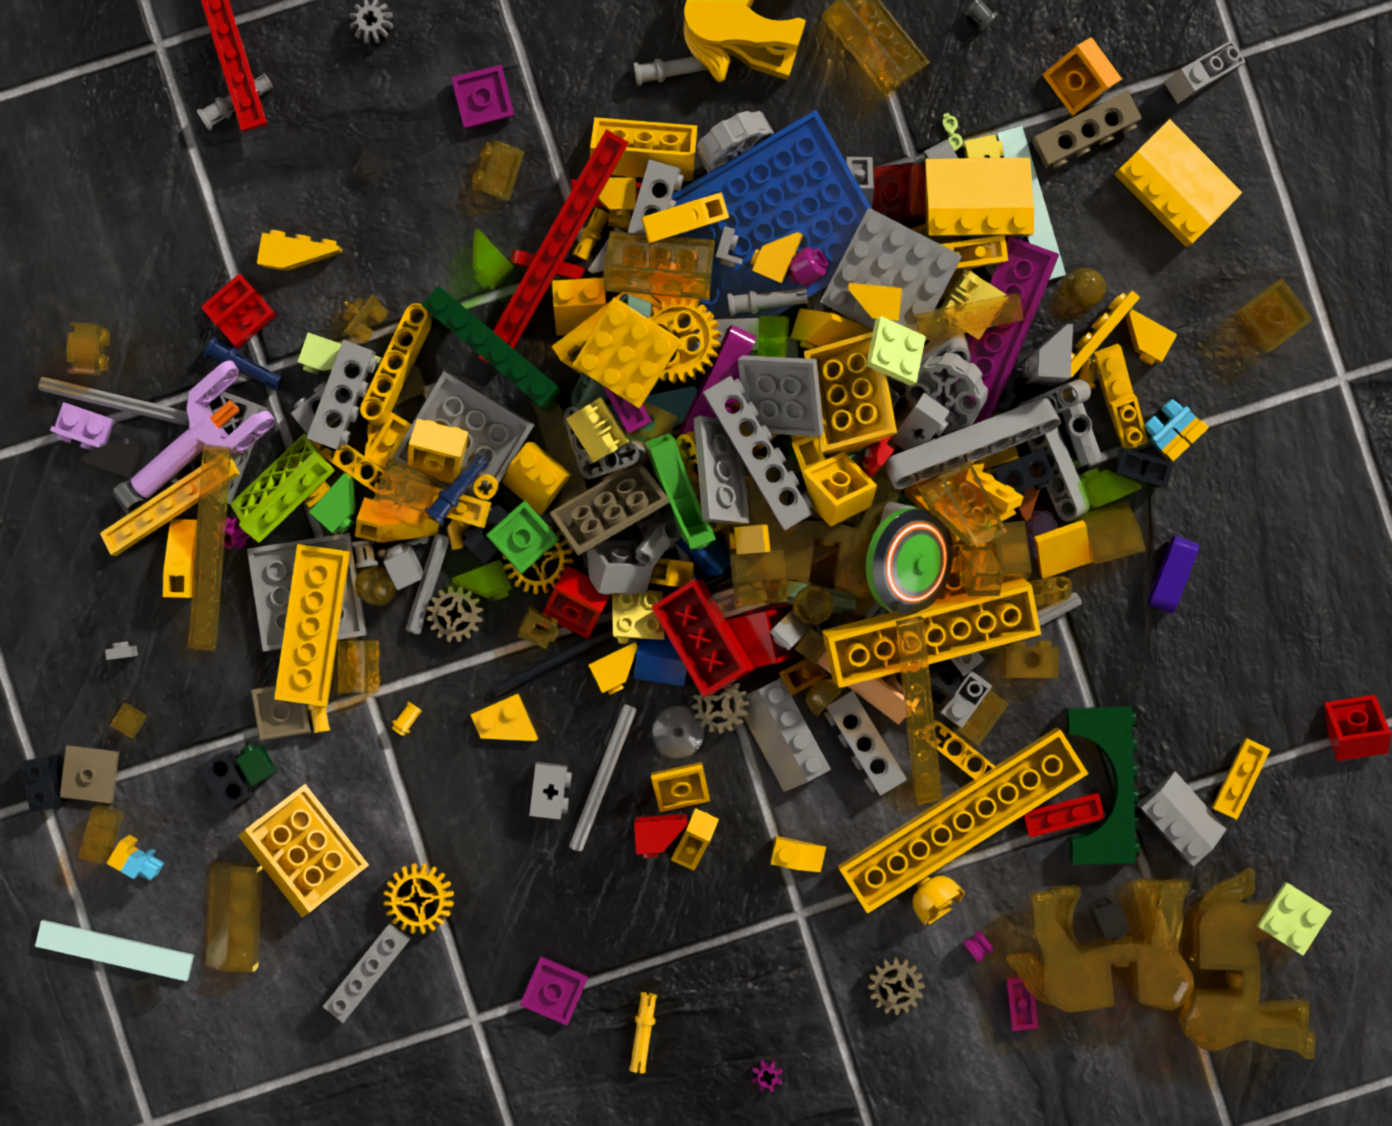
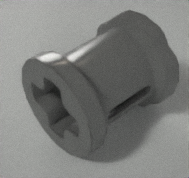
[964,0,998,31]

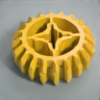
[503,526,573,594]
[384,863,454,934]

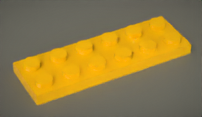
[274,544,350,707]

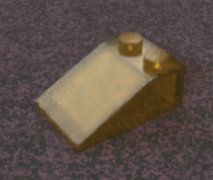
[918,462,1007,549]

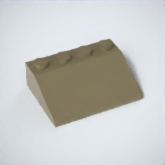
[549,462,670,555]

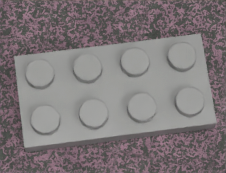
[693,416,750,526]

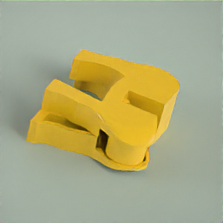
[684,0,806,82]

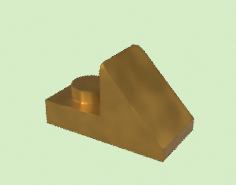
[779,653,828,696]

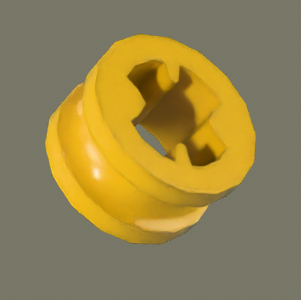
[473,474,498,499]

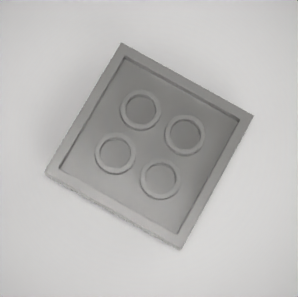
[738,355,824,437]

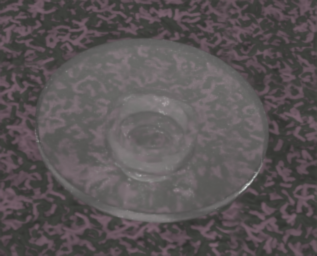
[653,706,704,758]

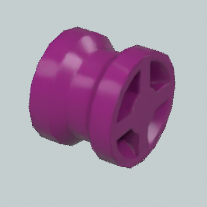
[963,930,995,963]

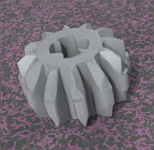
[349,0,393,43]

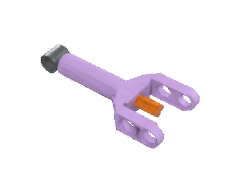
[112,361,275,515]

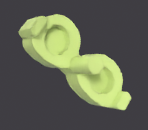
[942,113,963,152]

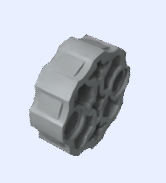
[697,111,774,173]
[906,353,988,434]

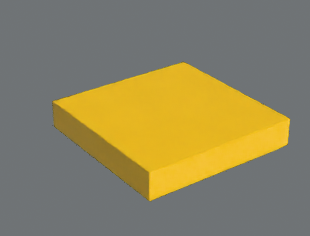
[1034,520,1091,579]

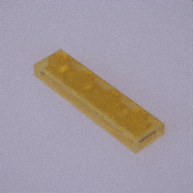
[915,293,1024,341]

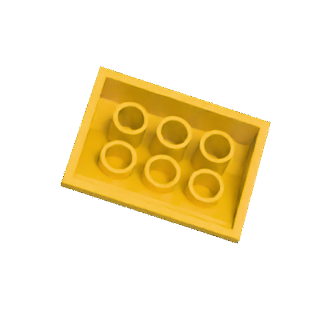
[1114,119,1242,247]
[925,158,1034,238]
[804,332,897,457]
[238,784,369,918]

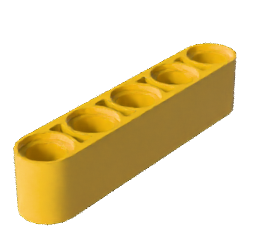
[360,303,433,426]

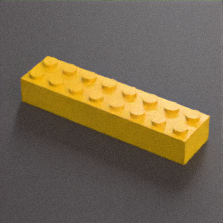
[822,578,1041,688]

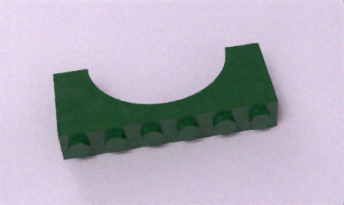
[422,285,565,414]
[1065,706,1140,865]

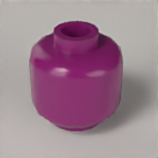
[788,247,828,287]

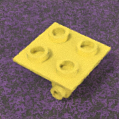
[937,269,1008,340]
[566,397,629,463]
[612,590,664,644]

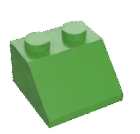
[309,473,357,534]

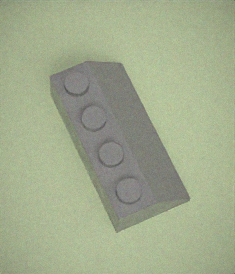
[1020,324,1073,386]
[742,677,831,792]

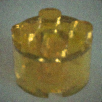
[67,322,110,376]

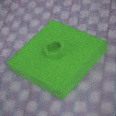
[486,501,560,574]

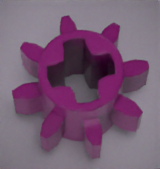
[216,517,250,550]
[752,1059,783,1092]

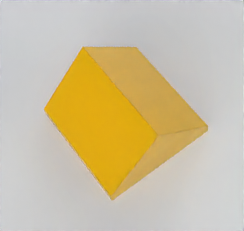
[651,762,710,812]

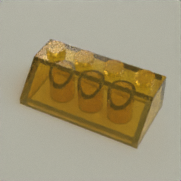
[821,0,930,96]
[604,231,715,300]
[205,862,262,972]

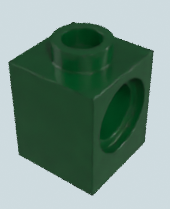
[236,744,278,786]

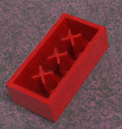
[651,579,755,697]

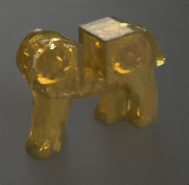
[721,455,903,598]
[1179,868,1321,1059]
[1007,877,1194,1012]

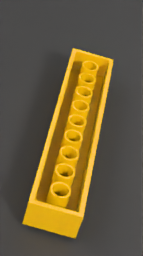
[838,728,1088,914]

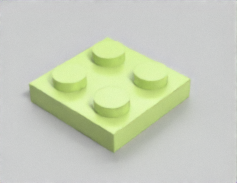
[866,316,926,386]
[1257,882,1332,956]

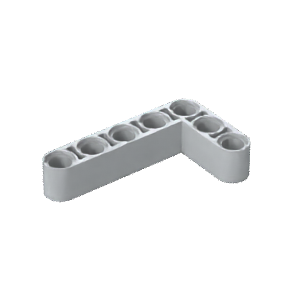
[1017,379,1091,521]

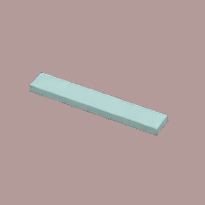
[996,126,1066,280]
[35,920,194,981]

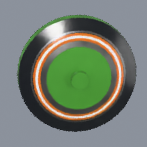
[866,507,953,614]

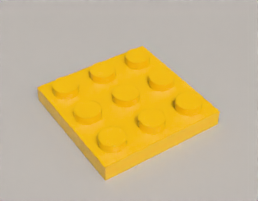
[573,297,682,408]

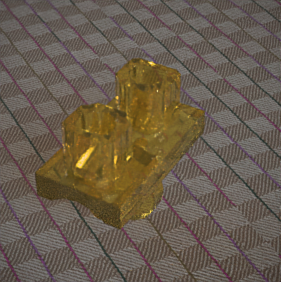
[343,294,389,343]

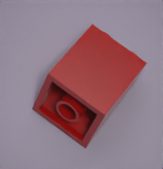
[726,607,796,668]

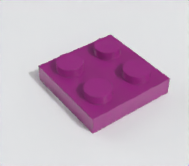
[451,65,515,129]
[520,956,588,1026]

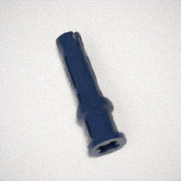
[203,337,282,391]
[423,453,489,526]

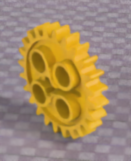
[648,298,722,384]

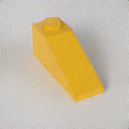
[940,235,1008,272]

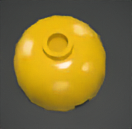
[912,876,965,925]

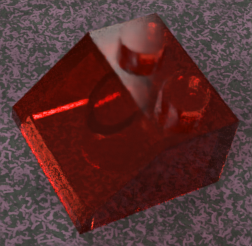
[872,162,926,220]

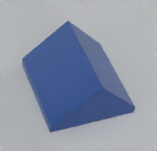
[675,532,736,577]
[633,631,687,686]

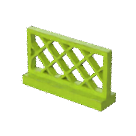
[230,433,334,543]

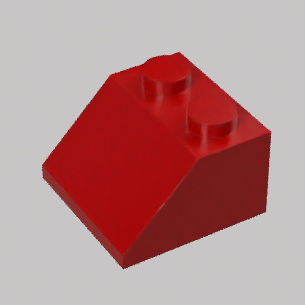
[542,566,611,639]
[1324,695,1391,761]
[634,814,687,858]

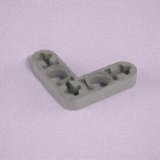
[563,406,646,479]

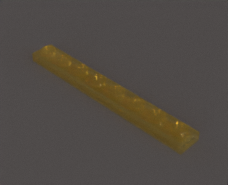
[188,444,231,651]

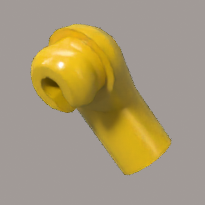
[447,519,470,550]

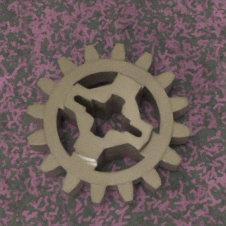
[427,586,484,642]
[692,683,749,734]
[868,957,925,1015]

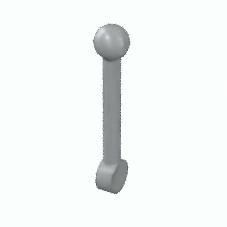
[377,537,429,558]

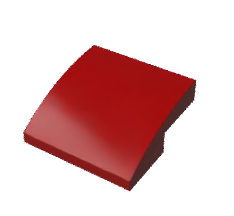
[201,273,277,349]
[857,424,899,478]

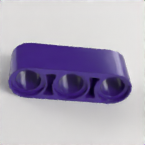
[1147,535,1199,614]

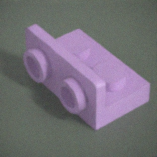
[50,402,114,451]

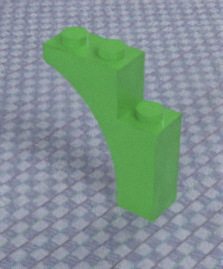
[645,433,716,549]

